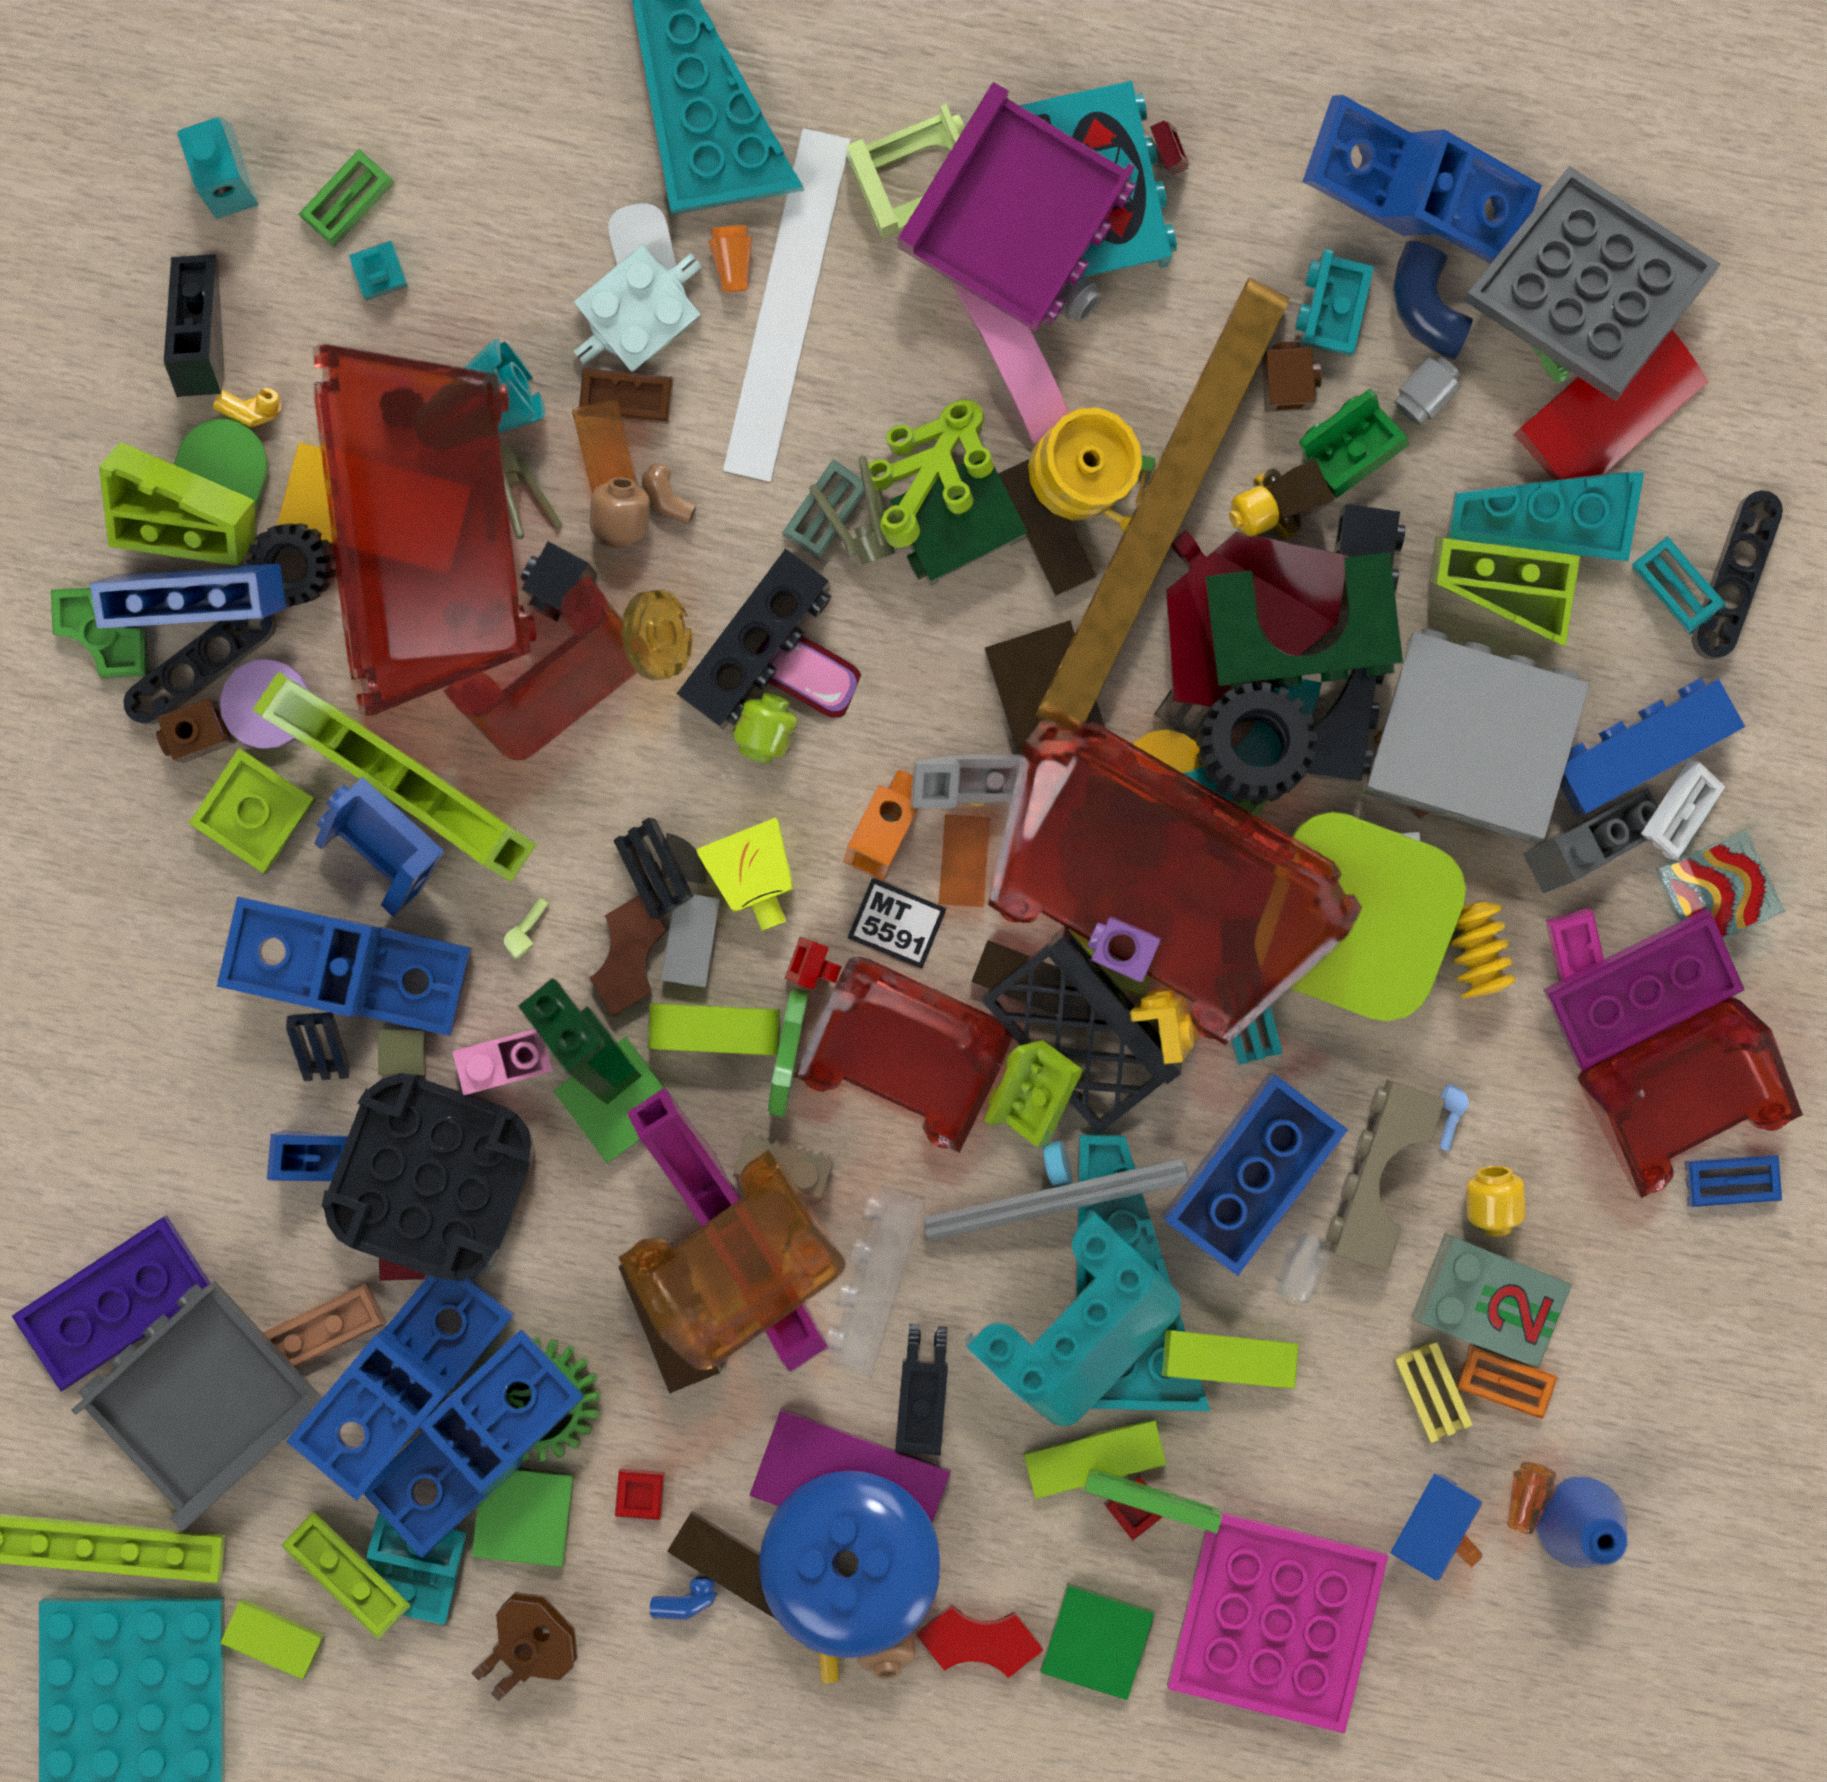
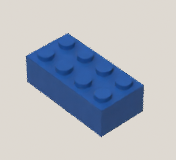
[1160,1072,1348,1276]

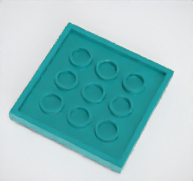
[39,1597,225,1782]

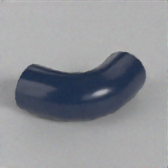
[1392,241,1473,360]

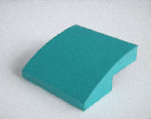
[366,1513,467,1626]

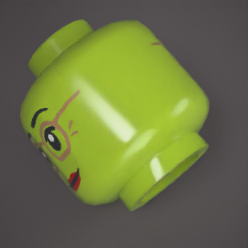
[732,693,798,764]

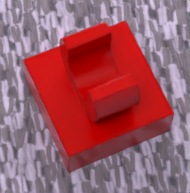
[784,936,842,990]

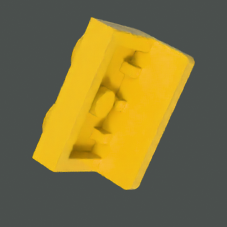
[1130,988,1199,1064]

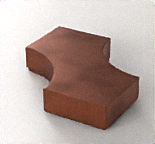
[589,895,667,1016]

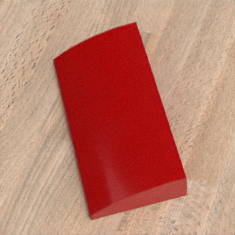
[1513,329,1708,480]

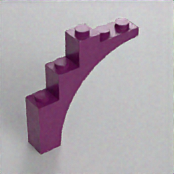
[627,1087,829,1372]

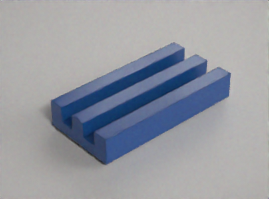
[1685,1154,1782,1207]

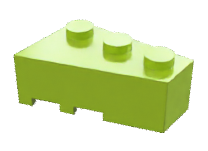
[99,441,257,566]
[1429,537,1580,647]

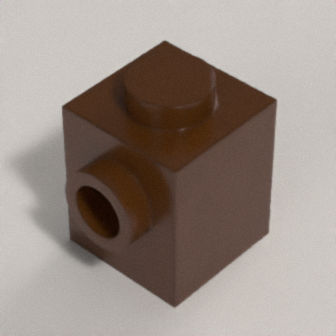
[1262,342,1322,412]
[156,698,234,763]

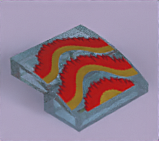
[1656,829,1785,939]

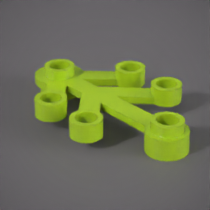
[868,399,994,548]

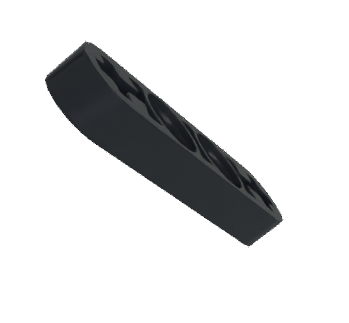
[1691,490,1783,660]
[123,614,277,725]

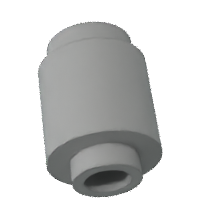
[1394,357,1461,425]

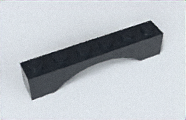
[1304,504,1405,783]

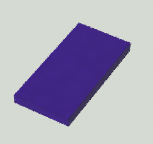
[12,1215,211,1392]

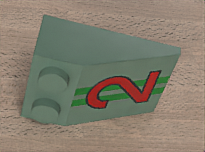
[1411,1233,1572,1368]

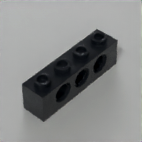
[676,548,832,730]

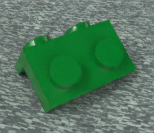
[1299,389,1409,499]

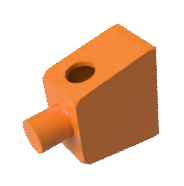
[843,770,918,882]

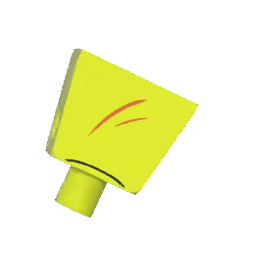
[696,817,794,931]

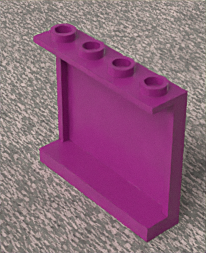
[898,82,1136,333]

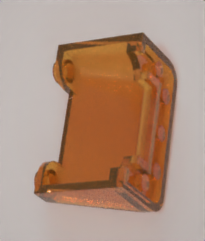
[618,1149,846,1369]

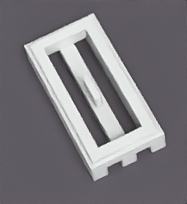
[1641,760,1725,861]

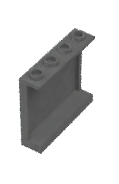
[71,1281,323,1531]

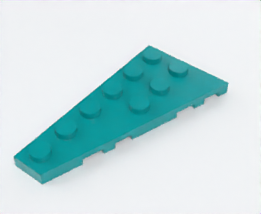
[632,0,804,215]
[1076,1134,1210,1411]

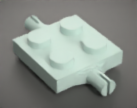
[573,244,702,373]

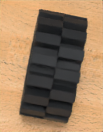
[246,523,336,607]

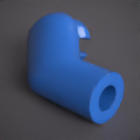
[650,1576,717,1620]

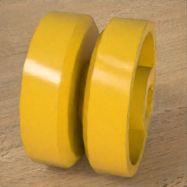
[1028,408,1142,520]

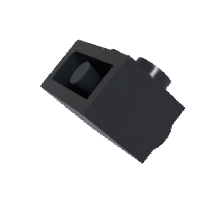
[520,541,597,622]

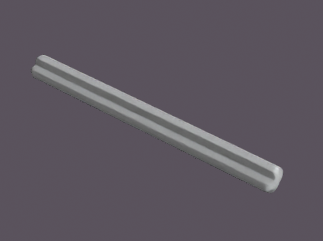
[924,1159,1189,1241]

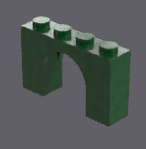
[1206,552,1403,693]

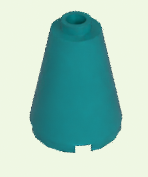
[415,338,546,451]

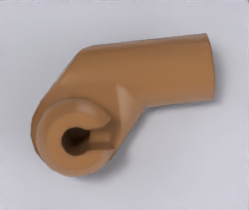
[642,463,697,525]

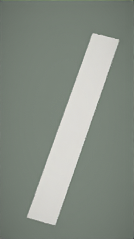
[723,128,851,482]

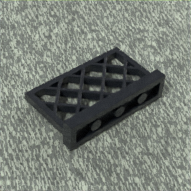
[981,926,1182,1134]

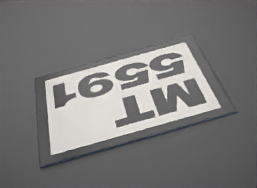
[847,878,947,968]

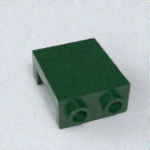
[890,460,1028,586]
[518,978,642,1104]

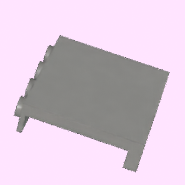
[1363,629,1590,845]

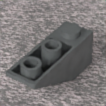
[1523,788,1658,893]

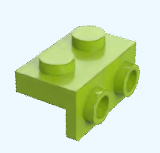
[983,1040,1083,1148]

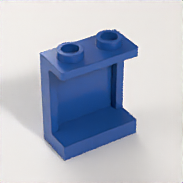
[314,777,444,917]

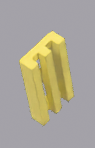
[1393,1340,1473,1443]

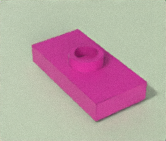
[1545,908,1604,981]

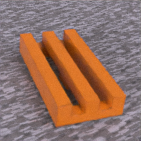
[1456,1345,1558,1419]

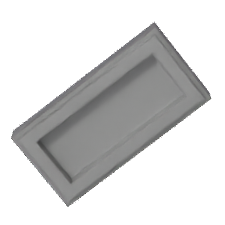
[661,892,721,988]

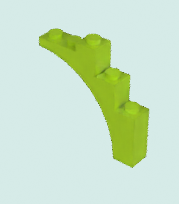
[252,671,537,882]

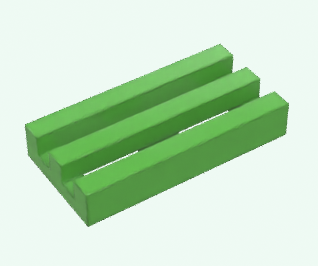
[298,149,394,248]

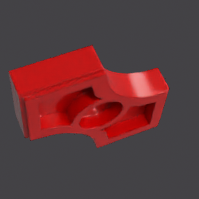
[916,1604,1044,1679]

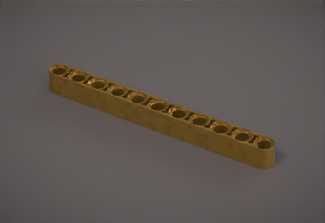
[1036,278,1290,736]

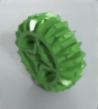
[507,1337,601,1462]

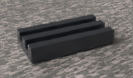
[613,817,694,919]
[286,1012,350,1081]

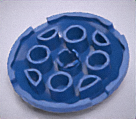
[759,1471,941,1658]

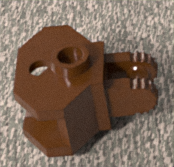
[471,1592,578,1701]

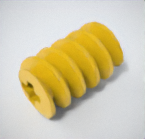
[1450,901,1516,999]

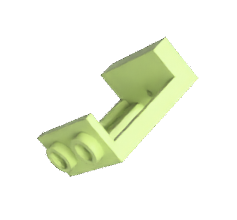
[846,104,965,239]

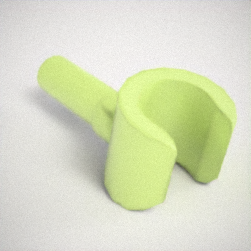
[504,897,549,959]

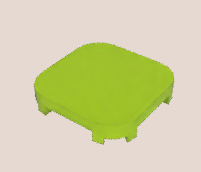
[1255,811,1466,1022]

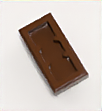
[578,368,674,424]

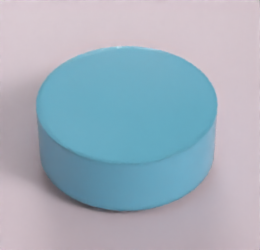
[1043,1140,1073,1187]

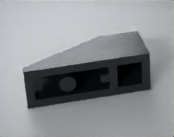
[163,254,224,397]

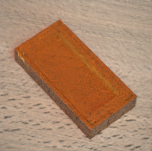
[572,399,639,494]
[938,814,990,908]

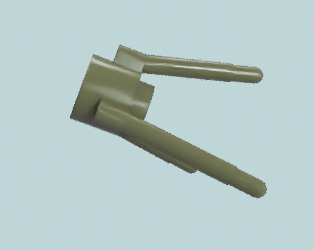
[477,446,562,541]
[809,456,896,565]

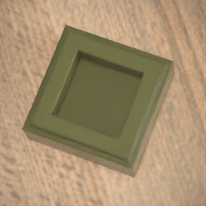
[378,1029,426,1075]

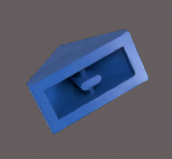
[267,1130,348,1181]

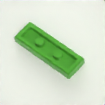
[1084,1468,1222,1533]

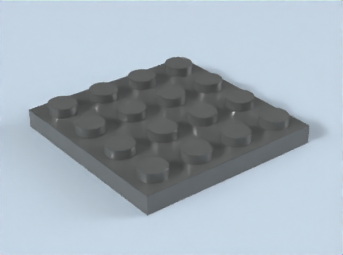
[1465,166,1720,401]

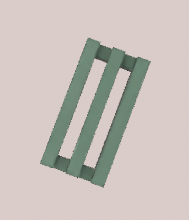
[782,459,865,560]

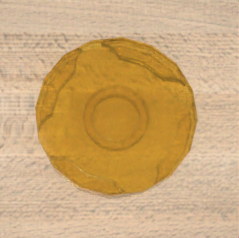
[621,589,693,681]

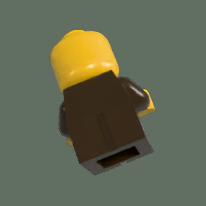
[1229,459,1334,540]

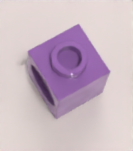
[1088,916,1162,982]

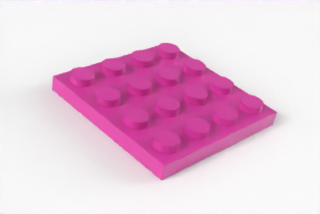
[1167,1511,1389,1734]

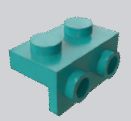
[1295,249,1374,357]

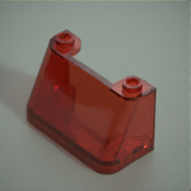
[443,575,646,761]
[794,956,1012,1153]
[1578,997,1803,1198]

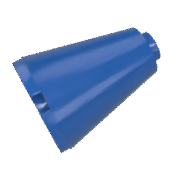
[1536,1477,1627,1568]

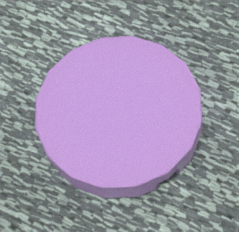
[220,659,309,750]

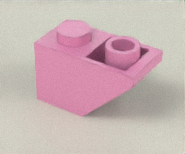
[452,1029,553,1095]

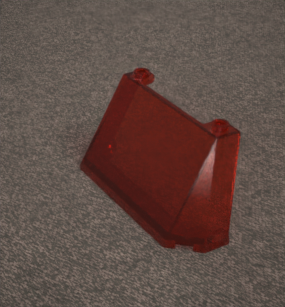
[313,344,537,716]
[988,721,1362,1046]

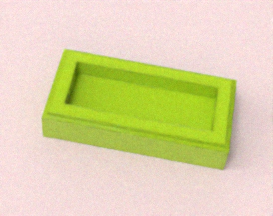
[220,1598,324,1680]

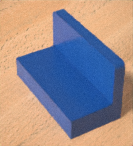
[1390,1473,1482,1580]

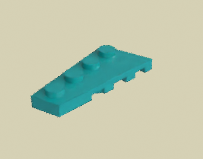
[1447,470,1644,562]

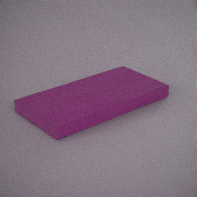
[1543,909,1745,1071]
[749,1408,951,1522]

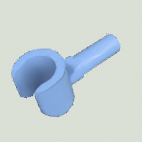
[1439,1084,1469,1151]

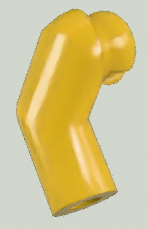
[213,388,282,428]

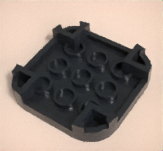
[322,1073,535,1282]

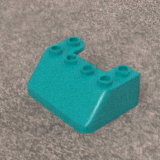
[965,1207,1181,1426]

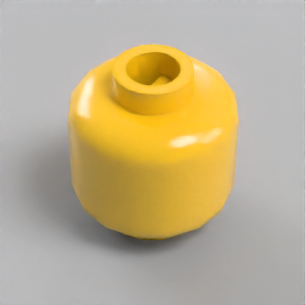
[1466,1166,1526,1237]

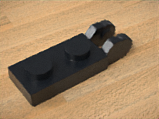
[895,1323,948,1455]

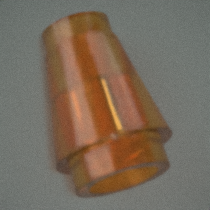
[1507,1462,1557,1534]

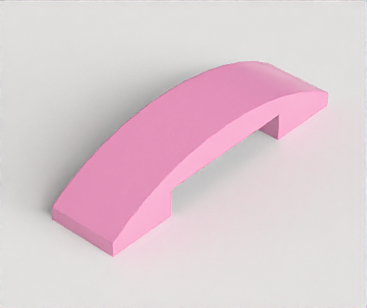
[953,283,1069,445]

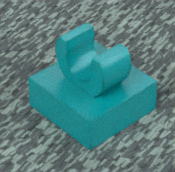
[349,241,408,301]

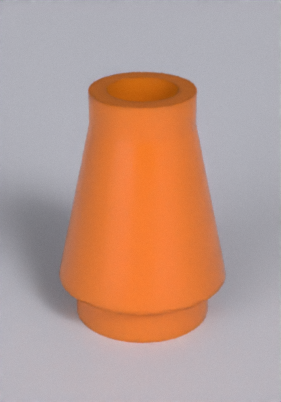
[708,225,752,292]

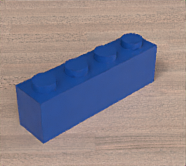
[90,563,287,629]
[1560,677,1745,816]

